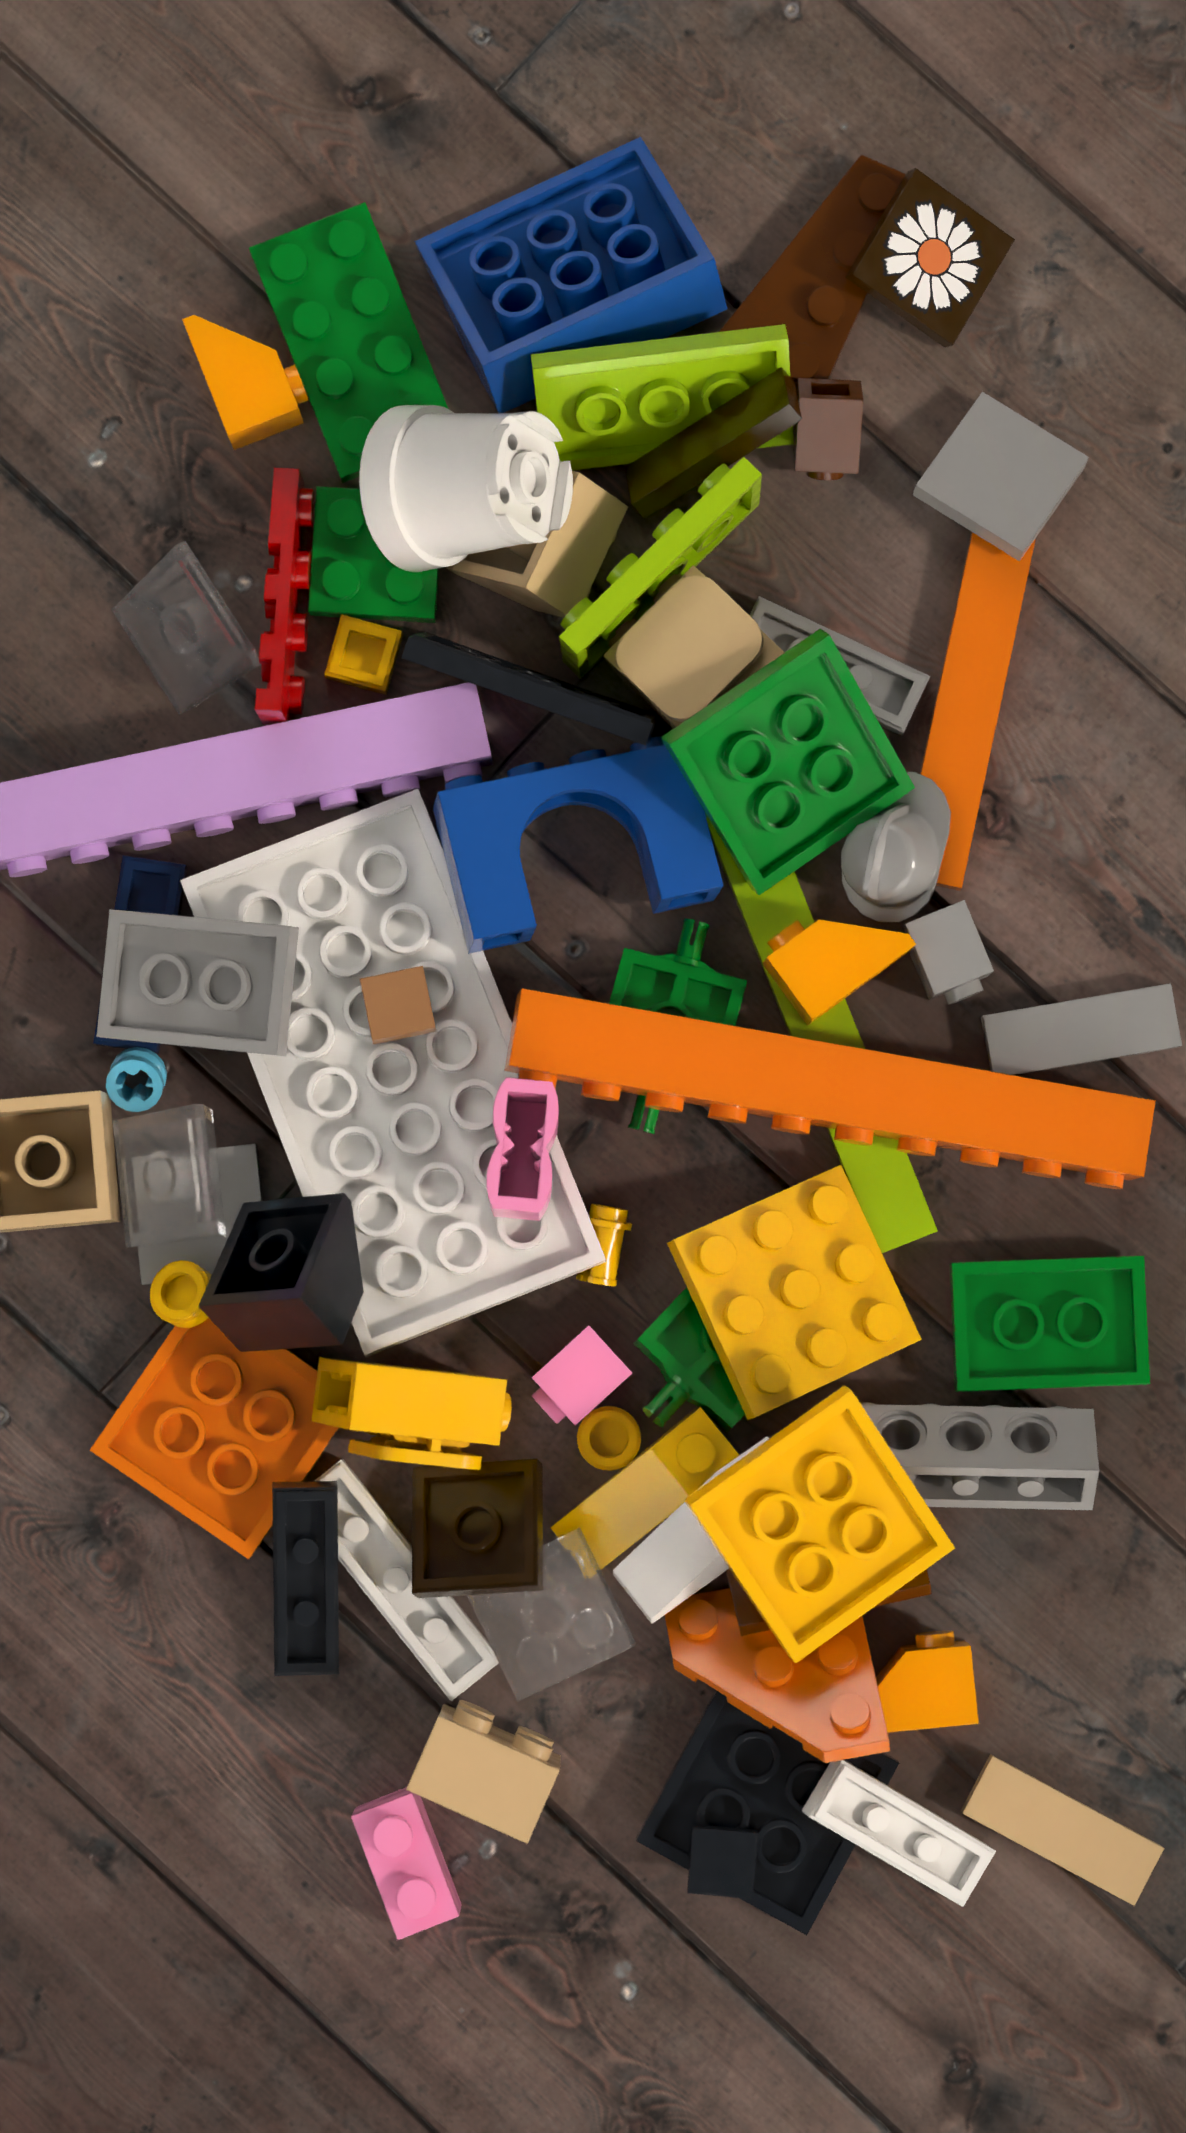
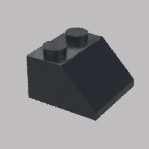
[198,1193,364,1352]

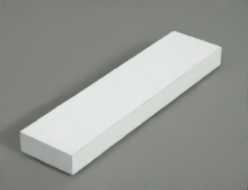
[315,1459,502,1701]

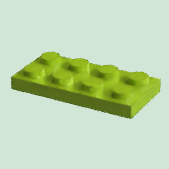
[531,324,794,470]
[559,457,762,679]

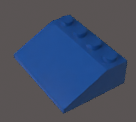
[415,137,728,413]

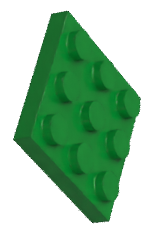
[661,629,915,895]

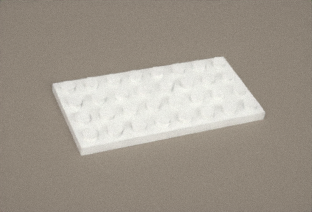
[180,789,606,1357]

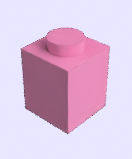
[531,1326,632,1425]

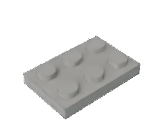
[96,909,299,1056]

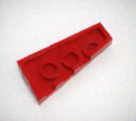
[255,468,315,726]

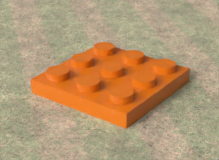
[90,1318,339,1559]

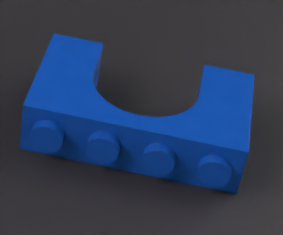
[433,736,724,954]

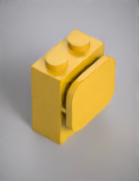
[311,1357,512,1470]

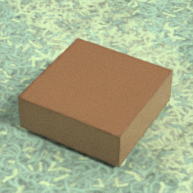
[360,966,436,1045]

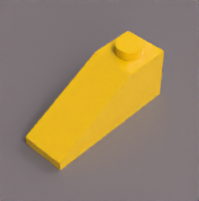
[550,1406,739,1578]

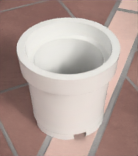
[359,405,573,572]

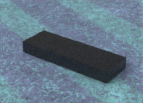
[272,1481,339,1676]

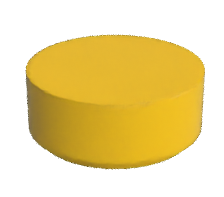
[150,1260,212,1328]
[577,1406,641,1471]

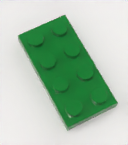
[249,202,449,483]

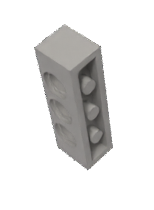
[860,1402,1099,1510]

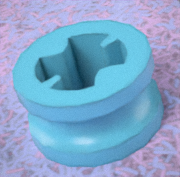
[106,1047,167,1112]

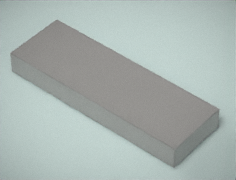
[750,596,930,736]
[981,983,1182,1076]

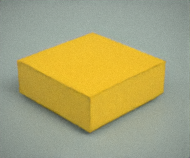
[324,614,403,695]

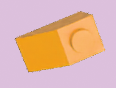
[182,315,309,450]
[763,919,916,1026]
[876,1630,979,1732]

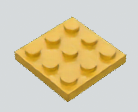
[667,1165,922,1420]
[684,1385,955,1663]

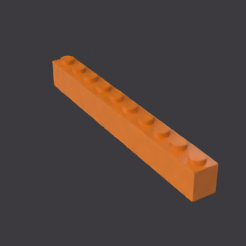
[504,988,1156,1189]

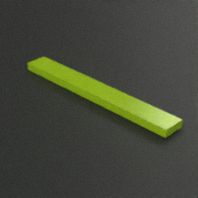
[705,813,938,1253]

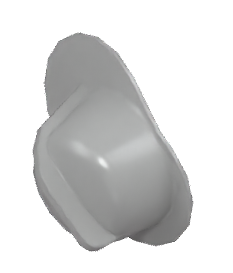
[841,772,951,922]

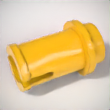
[576,1204,632,1286]

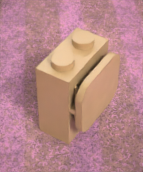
[603,565,785,729]

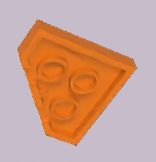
[664,1588,890,1763]

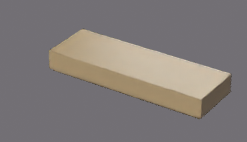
[961,1754,1164,1906]

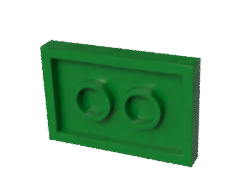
[949,1256,1150,1392]

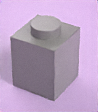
[900,900,994,1005]

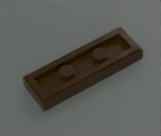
[626,367,802,518]

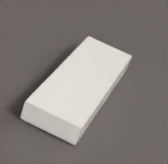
[802,1760,996,1907]

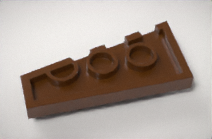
[719,155,906,393]

